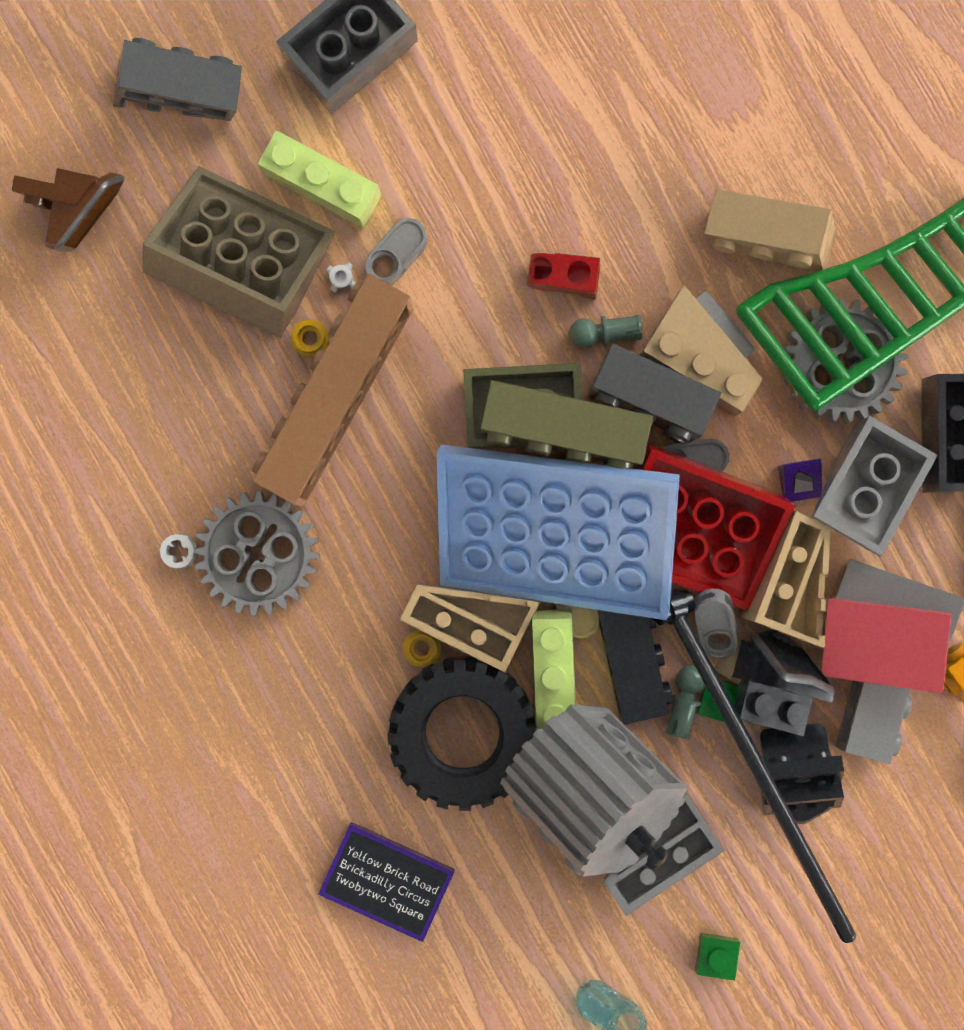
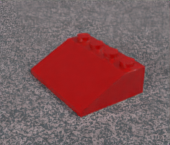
[633,442,796,611]

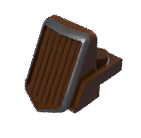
[12,168,124,252]

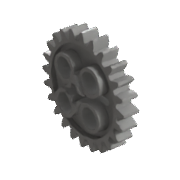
[783,298,908,424]
[194,491,320,616]

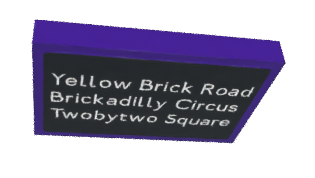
[318,822,455,942]

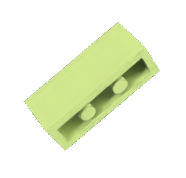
[258,130,381,229]
[532,609,576,729]

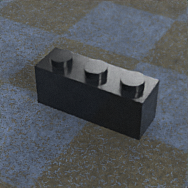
[922,374,964,493]
[597,610,673,725]

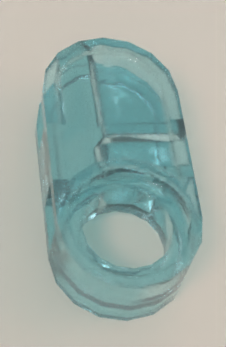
[576,980,647,1030]

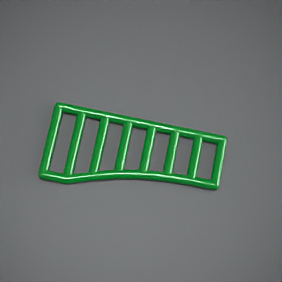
[736,198,964,411]

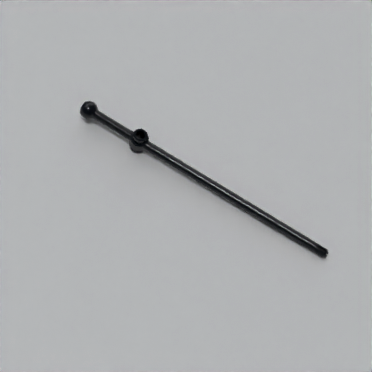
[653,589,856,943]

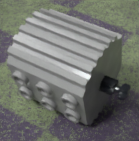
[500,704,689,877]

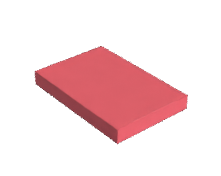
[821,597,952,694]

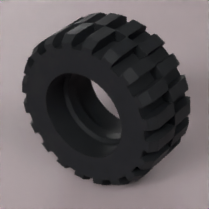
[387,657,537,811]

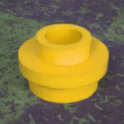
[291,319,329,358]
[403,629,441,668]

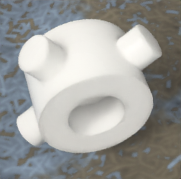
[326,262,356,293]

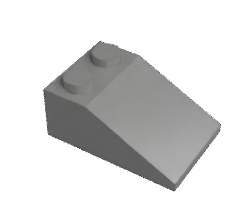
[811,416,938,557]

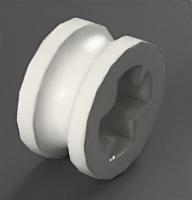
[160,534,197,569]

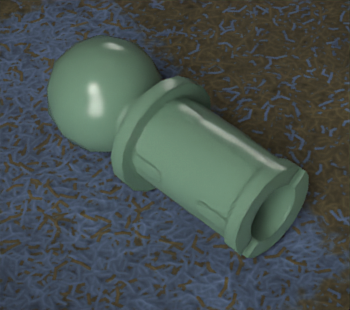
[569,315,642,348]
[666,665,705,739]

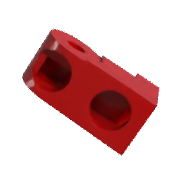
[527,253,601,299]

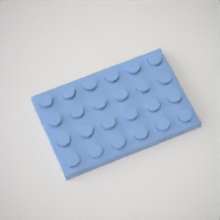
[437,444,680,620]

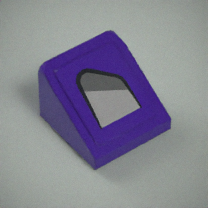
[778,458,822,502]

